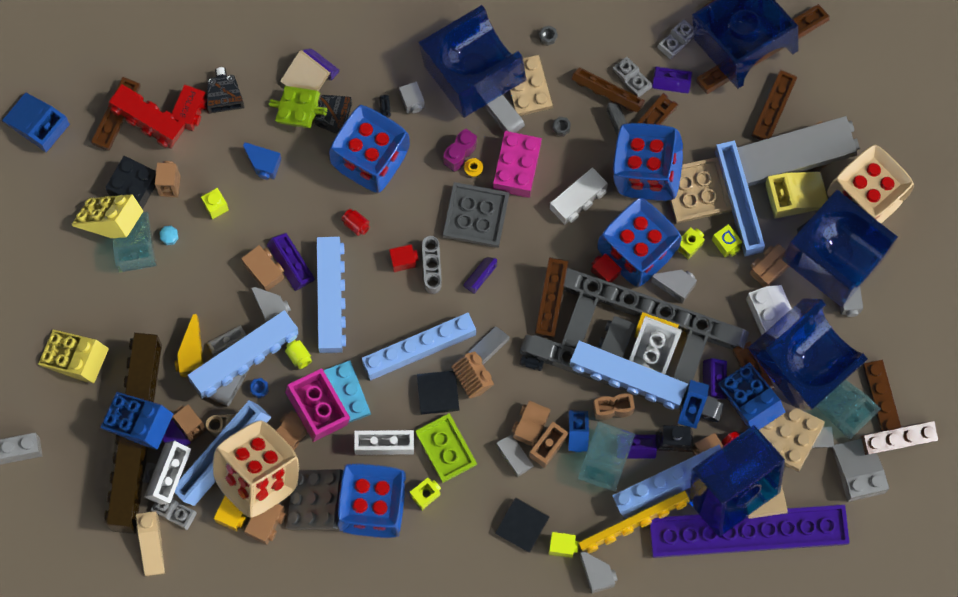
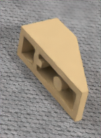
[136,511,165,576]

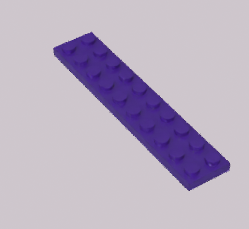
[650,505,850,558]

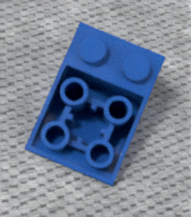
[2,92,70,153]
[718,362,785,434]
[100,392,173,449]

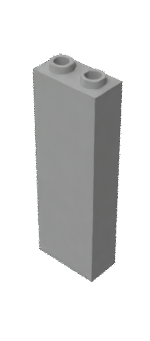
[737,116,860,187]

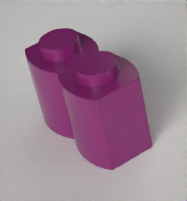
[443,129,477,172]

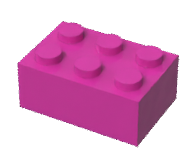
[493,131,542,198]
[285,368,350,442]

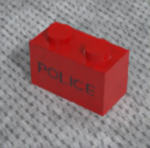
[172,84,207,131]

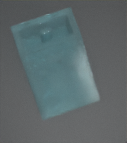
[112,212,157,273]
[809,373,881,440]
[578,421,635,491]

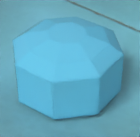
[160,226,179,245]

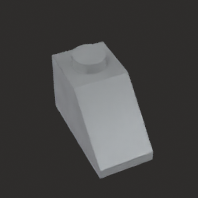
[651,270,697,304]
[251,287,291,322]
[580,552,617,594]

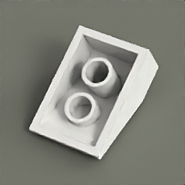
[629,316,682,374]

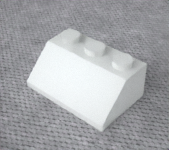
[746,285,804,351]

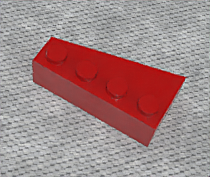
[109,84,186,149]

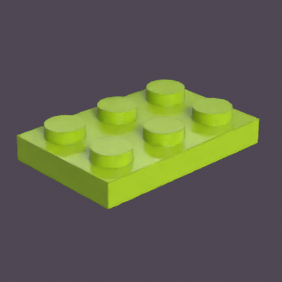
[415,413,477,483]

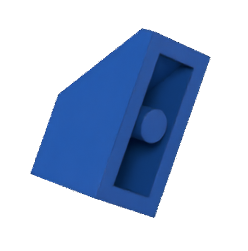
[243,142,282,180]
[677,380,709,429]
[568,410,589,452]

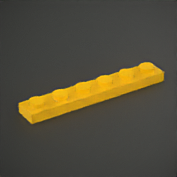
[579,491,690,553]

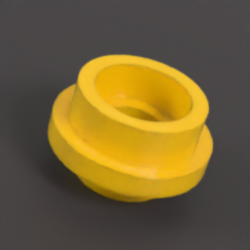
[464,158,483,177]

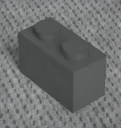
[597,316,636,358]

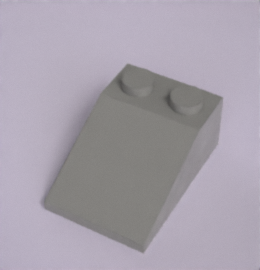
[832,439,889,502]

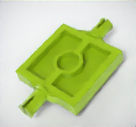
[269,86,328,128]

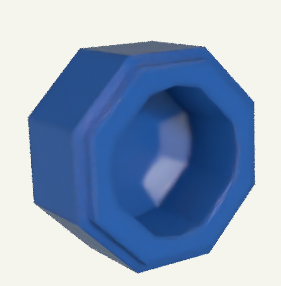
[250,378,269,398]

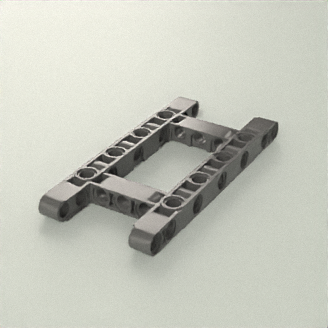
[519,268,749,422]

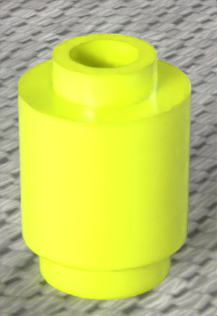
[285,340,312,369]

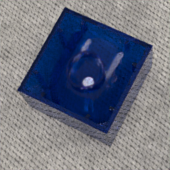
[692,0,799,89]
[418,5,526,118]
[782,190,898,307]
[748,298,868,410]
[689,425,785,537]

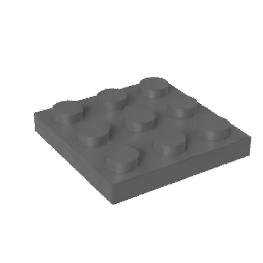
[443,182,510,248]
[286,469,344,530]

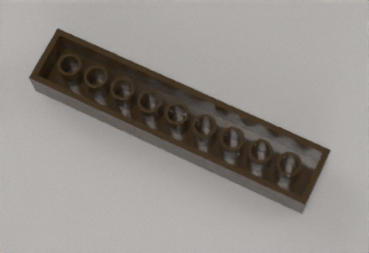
[104,332,162,534]

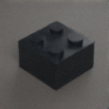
[105,156,156,209]

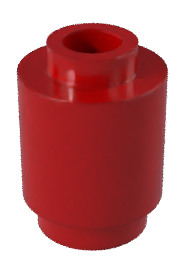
[341,208,370,236]

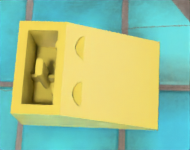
[765,172,830,219]
[72,194,143,238]
[38,330,109,384]

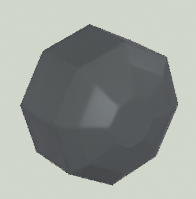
[539,25,558,45]
[553,117,571,136]

